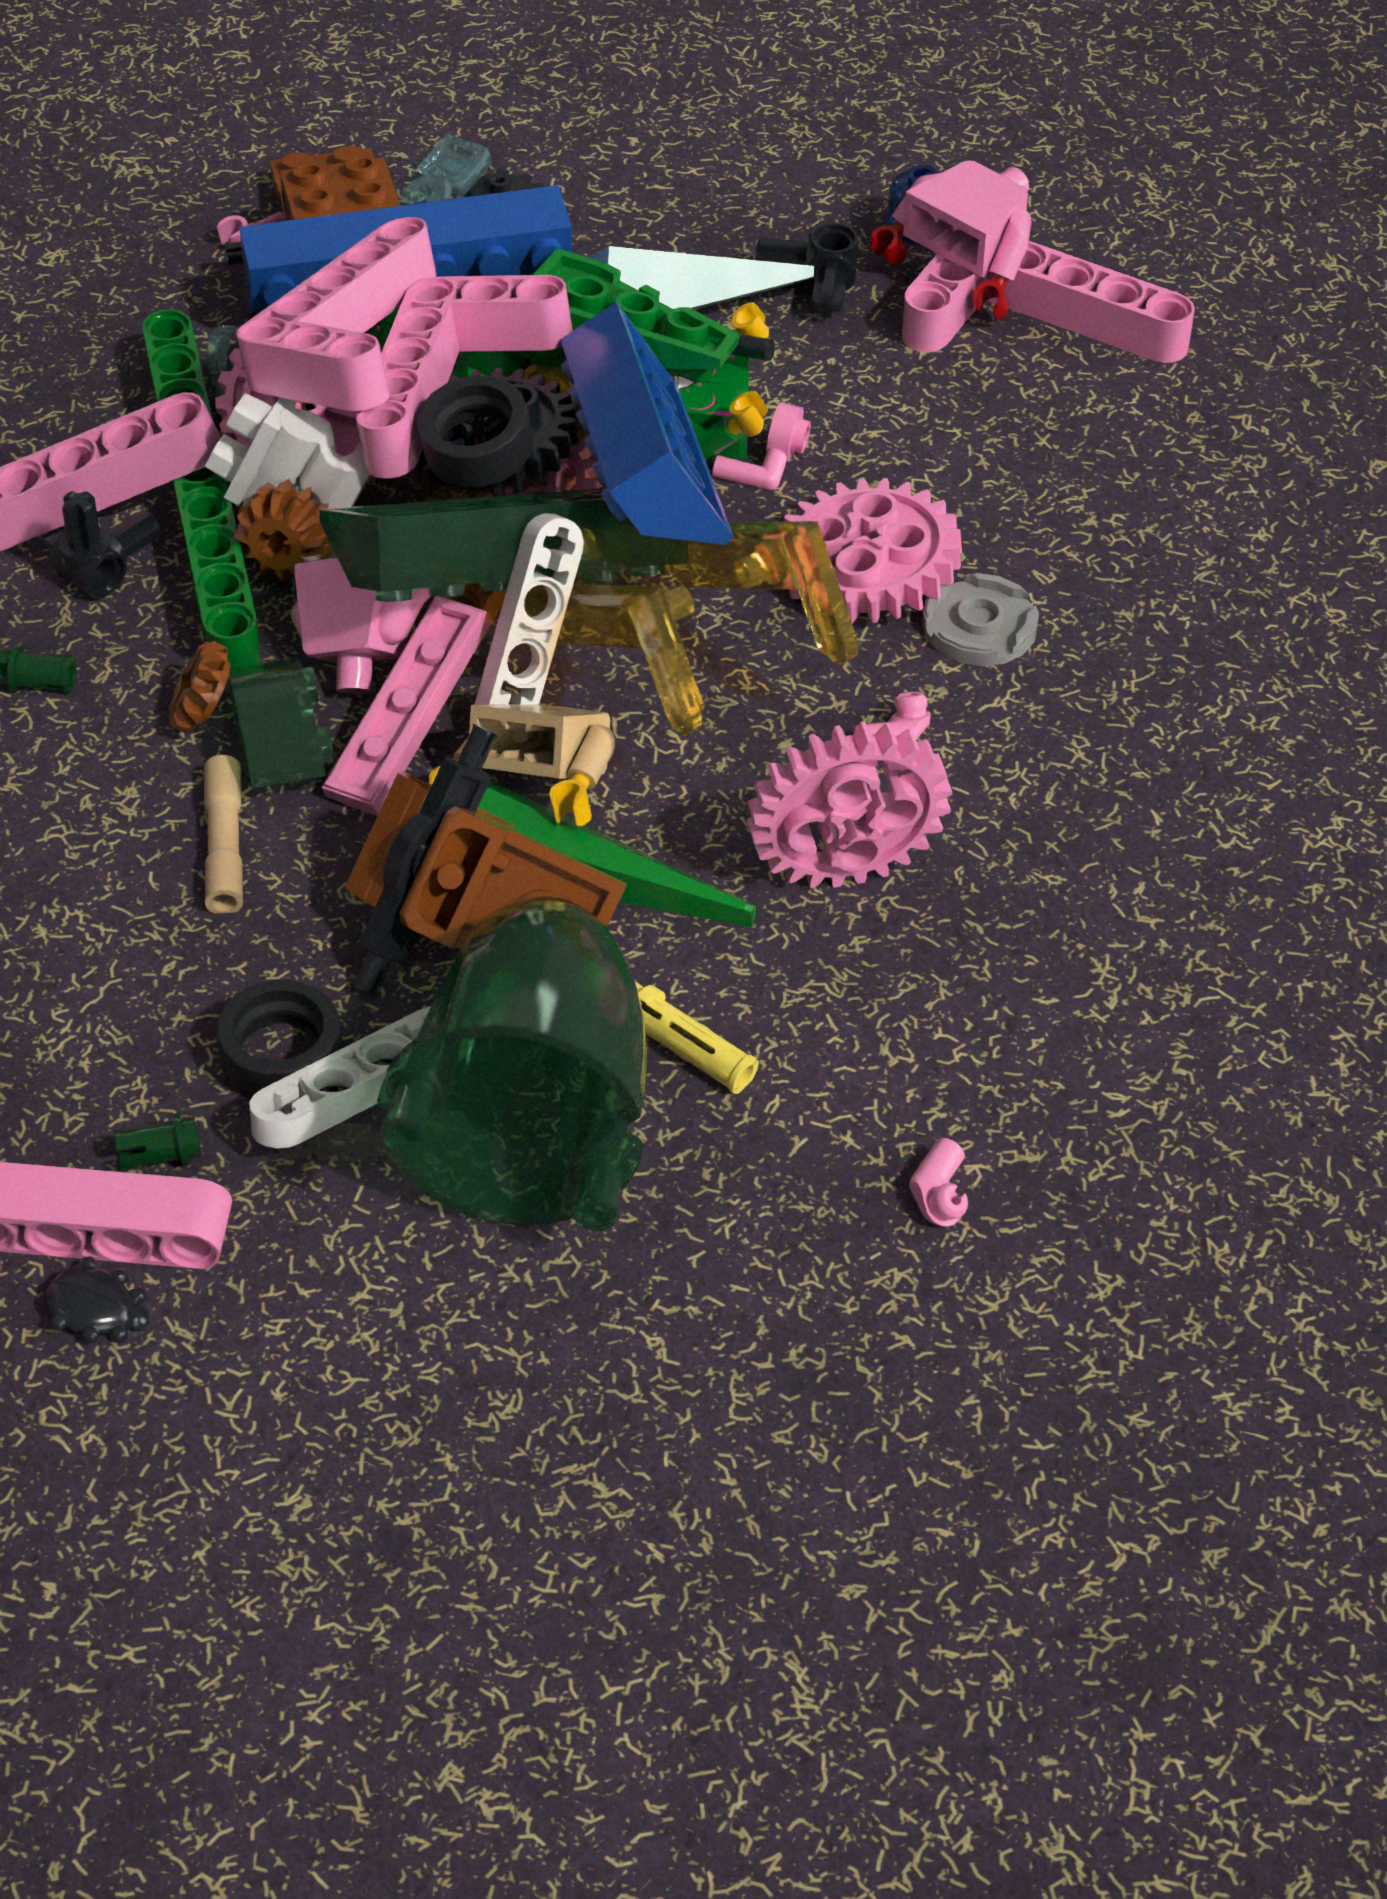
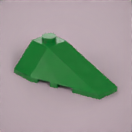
[508,248,740,369]

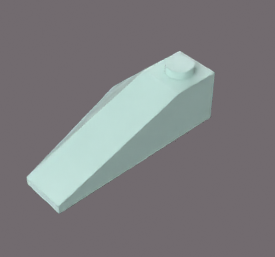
[588,246,814,310]

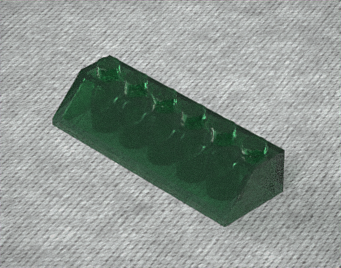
[319,487,689,602]

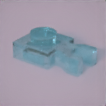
[402,133,492,205]

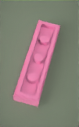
[321,595,492,816]

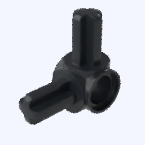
[755,223,858,318]
[49,491,161,599]

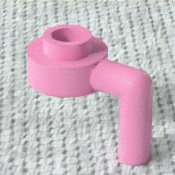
[712,402,811,490]

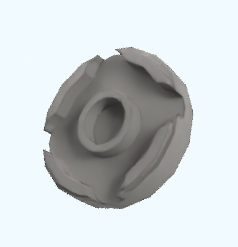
[922,573,1039,666]

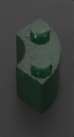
[228,658,334,788]

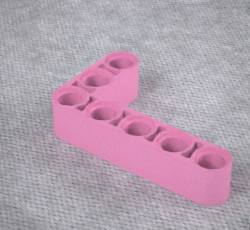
[236,217,437,411]
[902,241,1195,363]
[356,275,573,479]
[0,392,221,552]
[0,1162,232,1269]

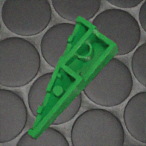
[478,780,756,927]

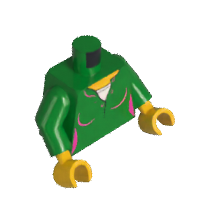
[666,302,769,461]

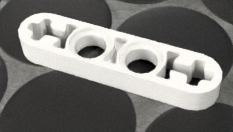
[474,513,584,705]
[249,1006,467,1148]

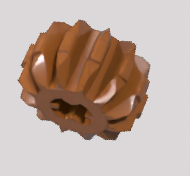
[234,479,337,582]

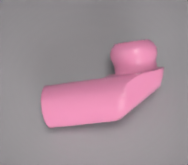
[853,692,931,740]
[909,1138,968,1227]

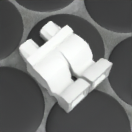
[205,393,371,543]

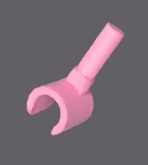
[217,212,284,245]

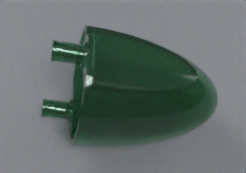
[377,895,647,1231]

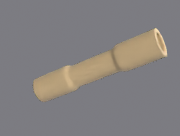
[204,755,243,914]

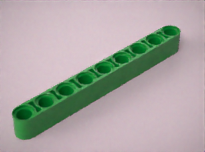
[142,309,261,679]

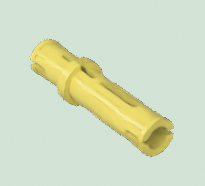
[581,960,759,1094]

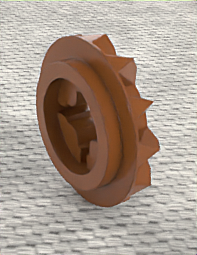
[168,641,230,733]

